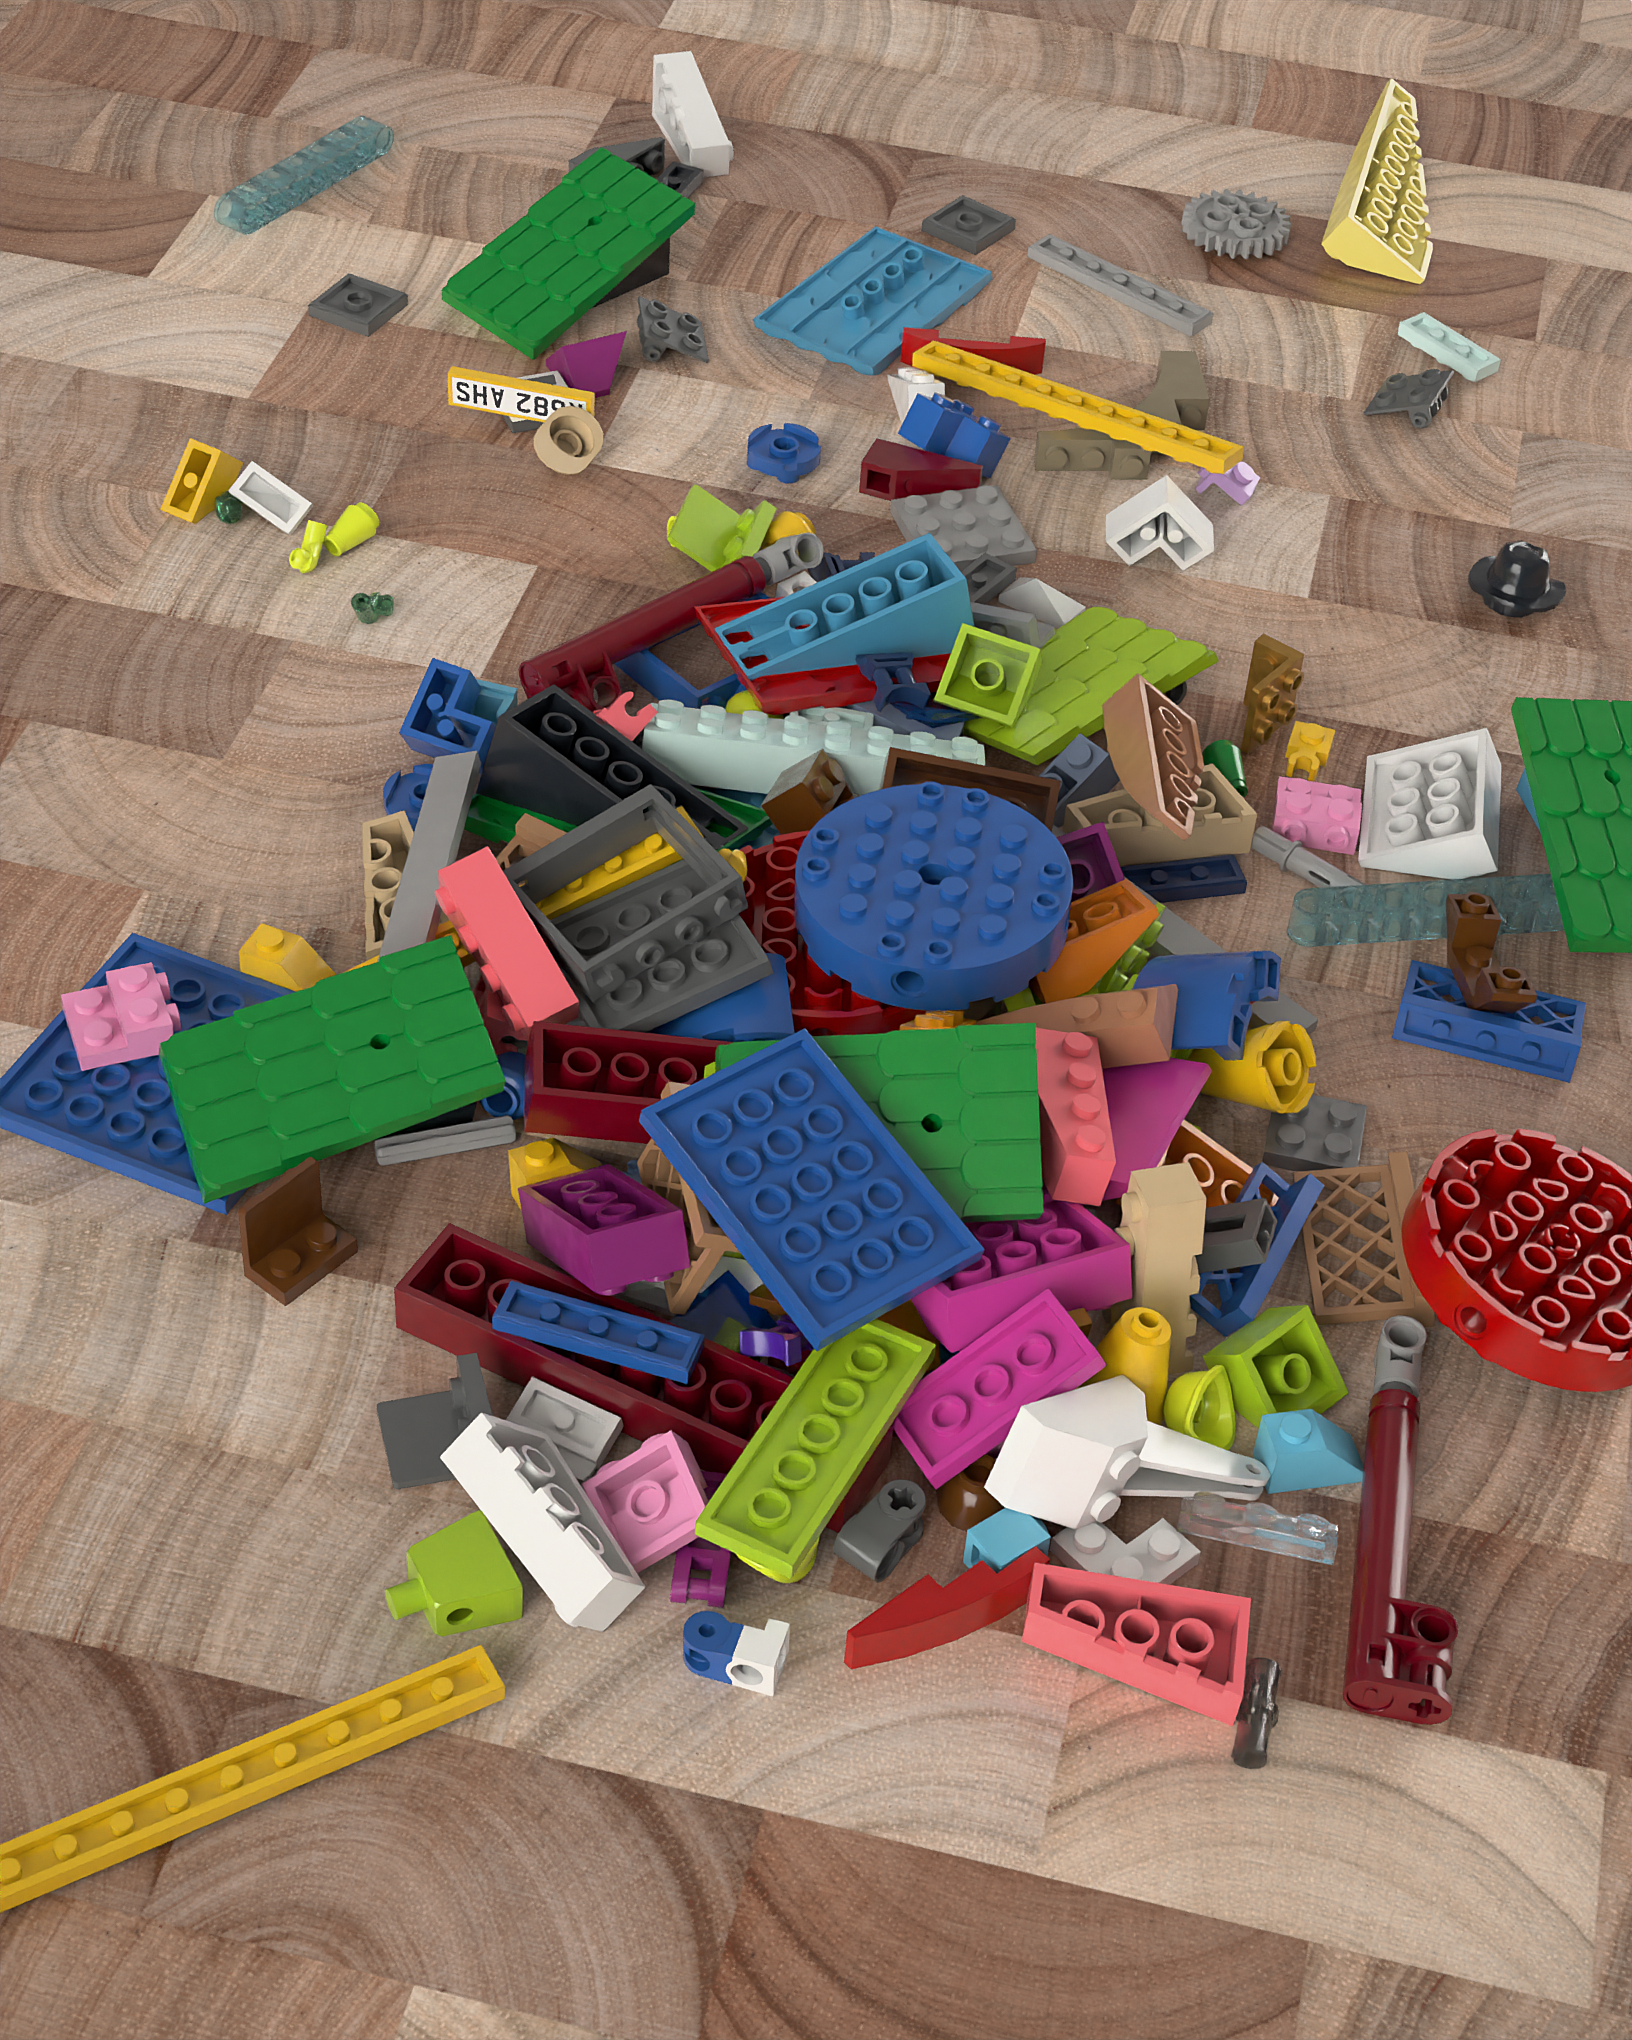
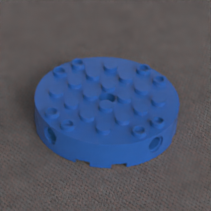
[794,782,1073,1011]

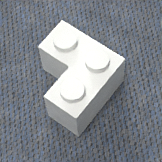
[1106,475,1214,571]

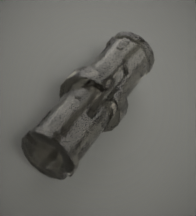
[1231,1657,1282,1769]

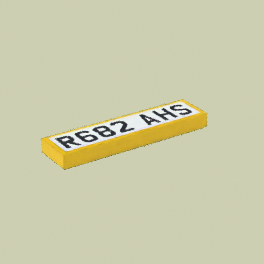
[448,366,595,422]

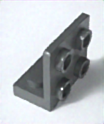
[376,1353,493,1489]

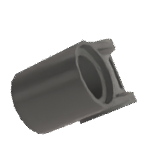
[833,1479,926,1583]

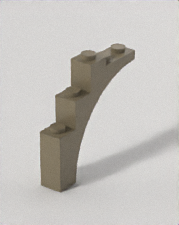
[1034,351,1210,480]

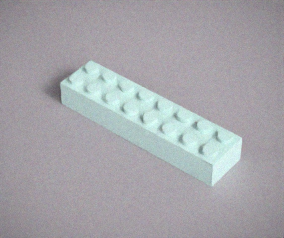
[642,700,985,796]

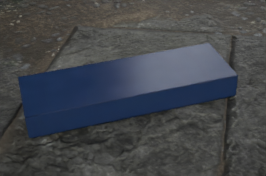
[1121,854,1247,903]

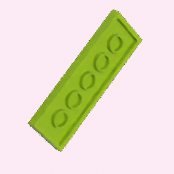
[695,1319,936,1579]

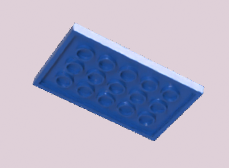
[639,1028,985,1351]

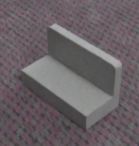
[970,602,1055,649]

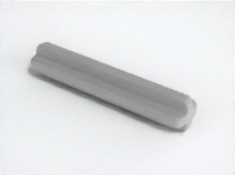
[374,1115,516,1166]

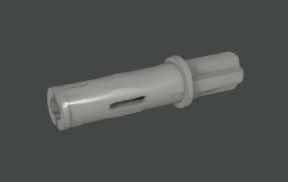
[1251,826,1369,907]

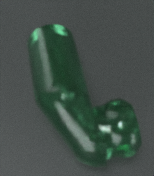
[214,490,244,524]
[351,592,394,624]

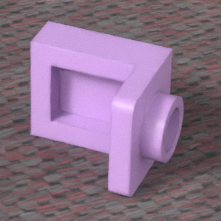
[1195,462,1260,506]

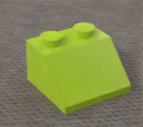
[934,623,1043,728]
[1202,1305,1349,1429]

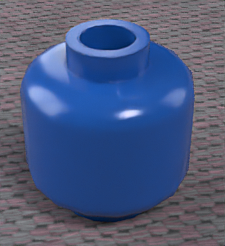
[479,1051,526,1121]

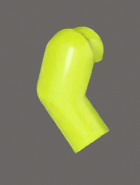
[289,520,328,573]

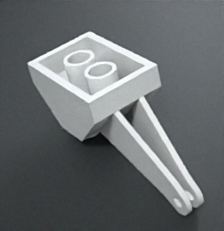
[984,1375,1270,1529]

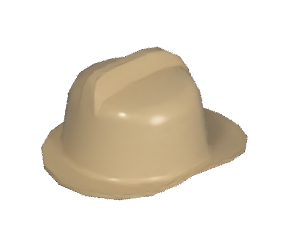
[533,406,603,475]

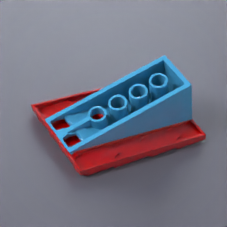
[694,533,974,715]

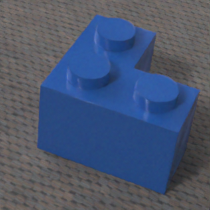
[898,392,1011,478]
[399,658,496,774]

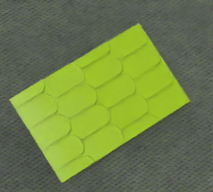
[916,607,1219,766]

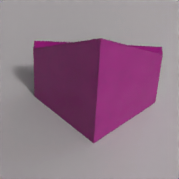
[546,331,627,398]

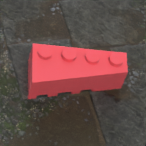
[435,846,579,1043]
[1004,1023,1116,1206]
[1022,1563,1251,1726]

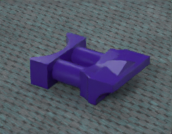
[739,1315,814,1366]

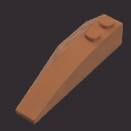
[1102,673,1204,841]
[976,984,1178,1069]

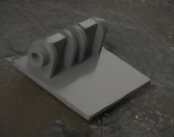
[637,296,709,363]
[1364,369,1454,429]

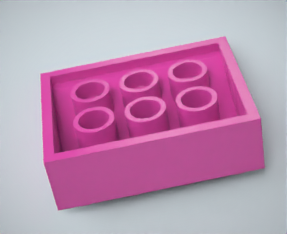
[1042,1057,1212,1205]
[911,1189,1132,1353]

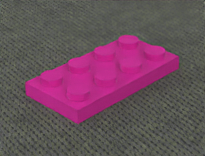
[893,1288,1107,1489]

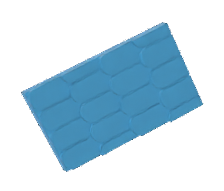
[753,226,993,376]

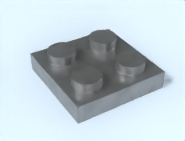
[1262,1095,1367,1172]

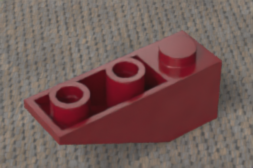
[859,438,983,501]

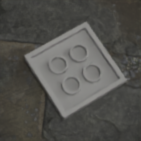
[890,485,1037,571]

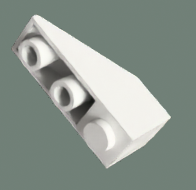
[888,367,945,424]

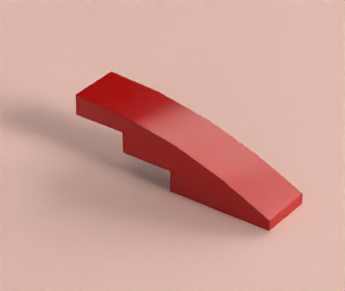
[844,1546,1050,1669]

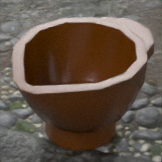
[936,1454,1005,1532]

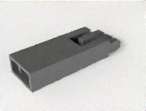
[1110,1198,1278,1274]

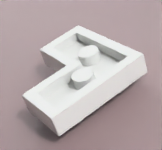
[1049,1518,1201,1585]

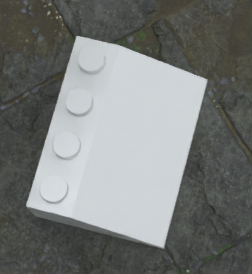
[1358,728,1501,880]

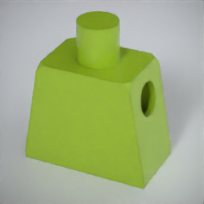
[385,1510,523,1637]

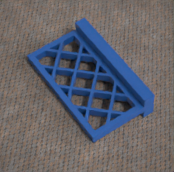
[1392,960,1586,1083]

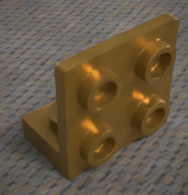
[1241,633,1305,754]

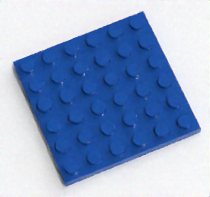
[0,933,295,1215]

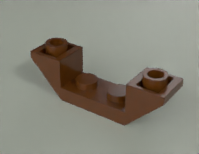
[1446,892,1537,1014]

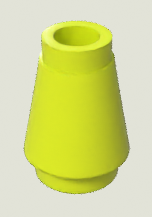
[323,502,380,557]

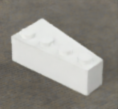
[440,1412,645,1632]

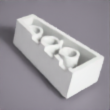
[652,51,734,177]

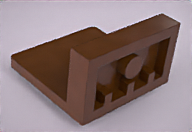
[238,1157,358,1307]

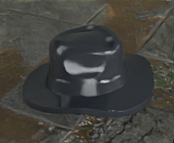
[1468,540,1566,618]

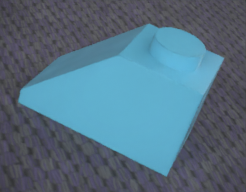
[1253,1409,1364,1494]

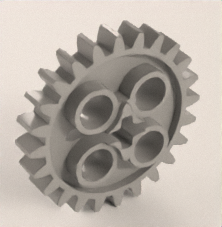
[1181,189,1292,259]

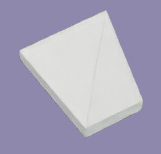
[229,461,313,536]
[998,577,1086,628]

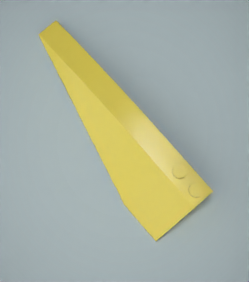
[1321,78,1433,284]

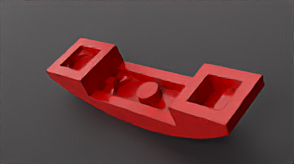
[900,327,1046,375]

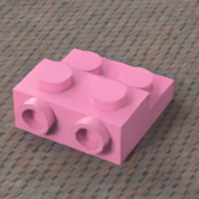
[1271,776,1362,855]
[61,962,181,1071]
[582,1430,709,1573]

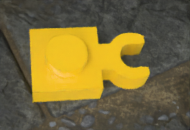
[1285,721,1335,782]

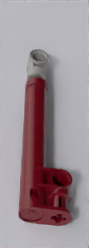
[518,532,824,712]
[1343,1315,1459,1725]

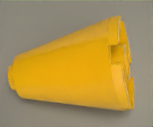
[1187,1021,1316,1114]
[1079,1307,1171,1426]

